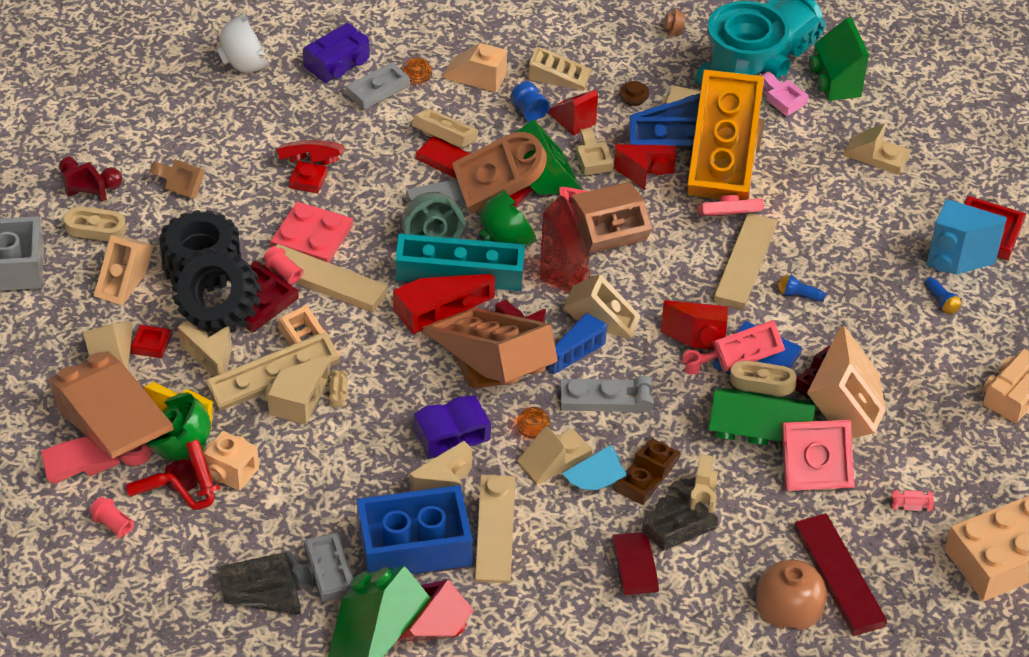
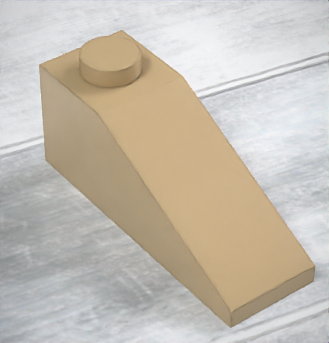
[475,474,516,584]

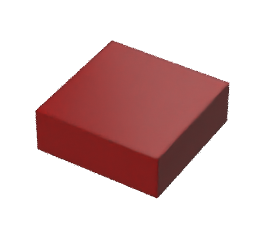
[130,324,172,359]

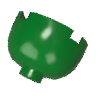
[479,189,537,248]
[146,392,212,461]

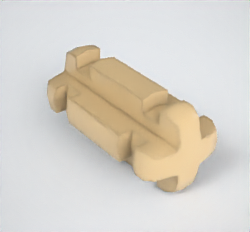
[329,370,348,408]

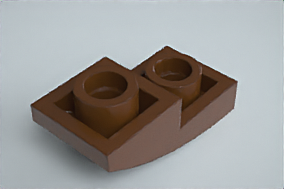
[614,438,681,505]

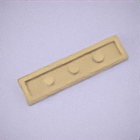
[714,213,778,311]
[262,244,388,313]
[206,332,340,411]

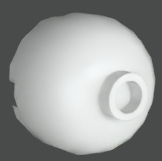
[217,13,270,73]

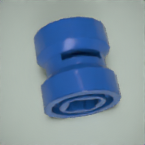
[510,81,550,122]

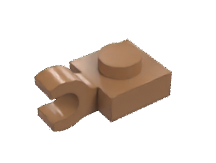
[149,159,206,199]

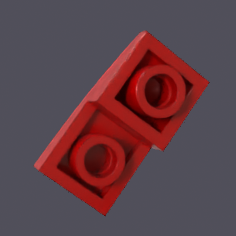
[277,140,345,165]

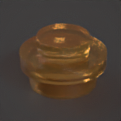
[403,57,432,83]
[517,407,550,438]

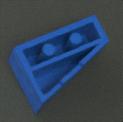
[630,93,700,149]

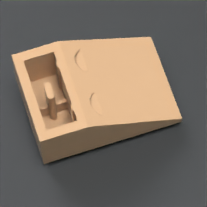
[807,326,885,438]

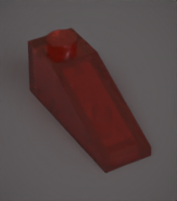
[540,195,591,294]

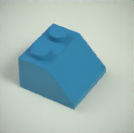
[926,199,1007,275]

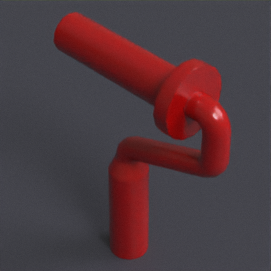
[126,439,220,510]

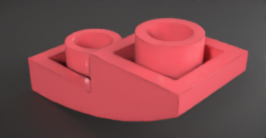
[41,436,120,484]

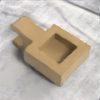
[576,128,614,176]
[689,454,718,513]

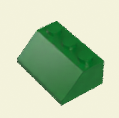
[709,387,815,448]

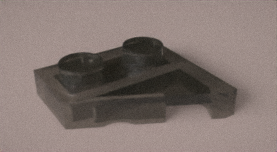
[641,481,719,551]

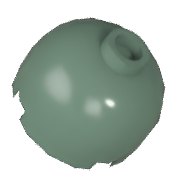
[401,192,466,239]

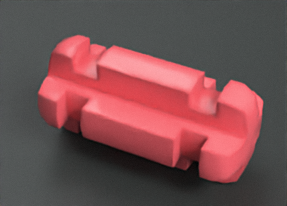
[891,490,934,511]

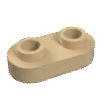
[64,206,126,242]
[730,361,796,397]

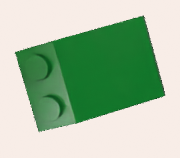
[328,566,431,657]

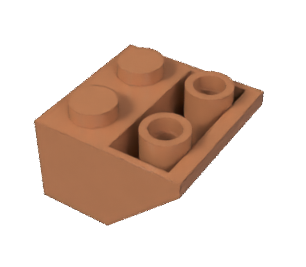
[571,182,652,254]

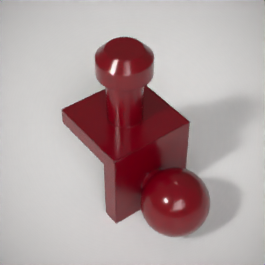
[59,157,123,202]

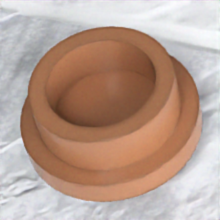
[663,8,686,37]

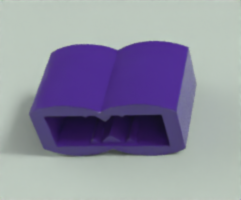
[413,396,491,458]

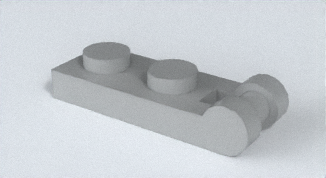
[560,376,654,412]

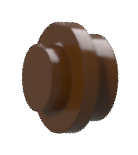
[620,81,649,106]

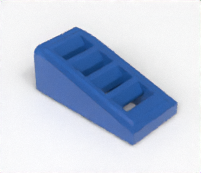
[548,313,607,374]

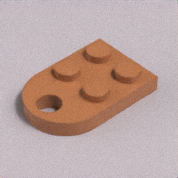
[452,132,547,214]

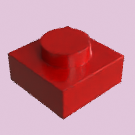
[289,161,327,194]

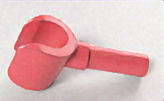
[682,350,718,375]

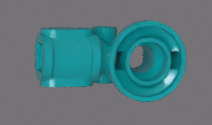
[695,0,826,87]

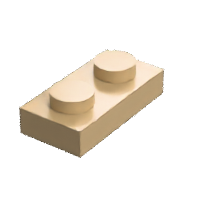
[412,109,479,148]

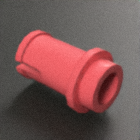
[263,246,303,285]
[89,497,134,539]

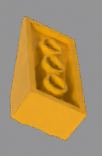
[688,70,764,200]

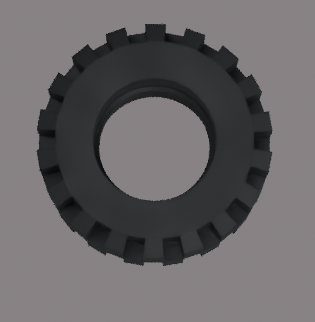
[159,210,241,292]
[172,247,262,333]

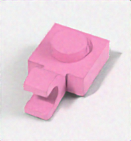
[761,72,809,116]

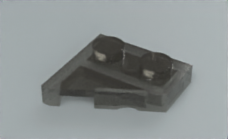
[216,552,301,615]

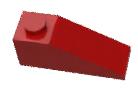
[393,274,495,335]

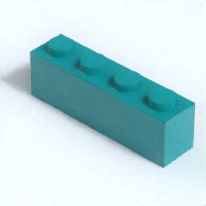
[395,234,525,291]

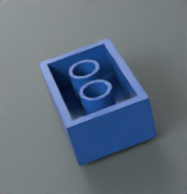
[356,485,473,574]

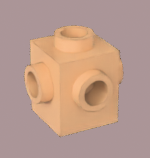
[203,431,259,491]

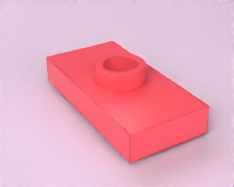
[697,195,764,217]
[712,320,785,373]

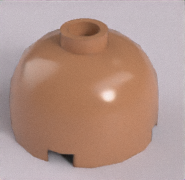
[755,559,827,630]

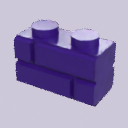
[303,23,370,83]

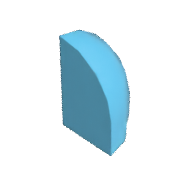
[562,445,626,490]

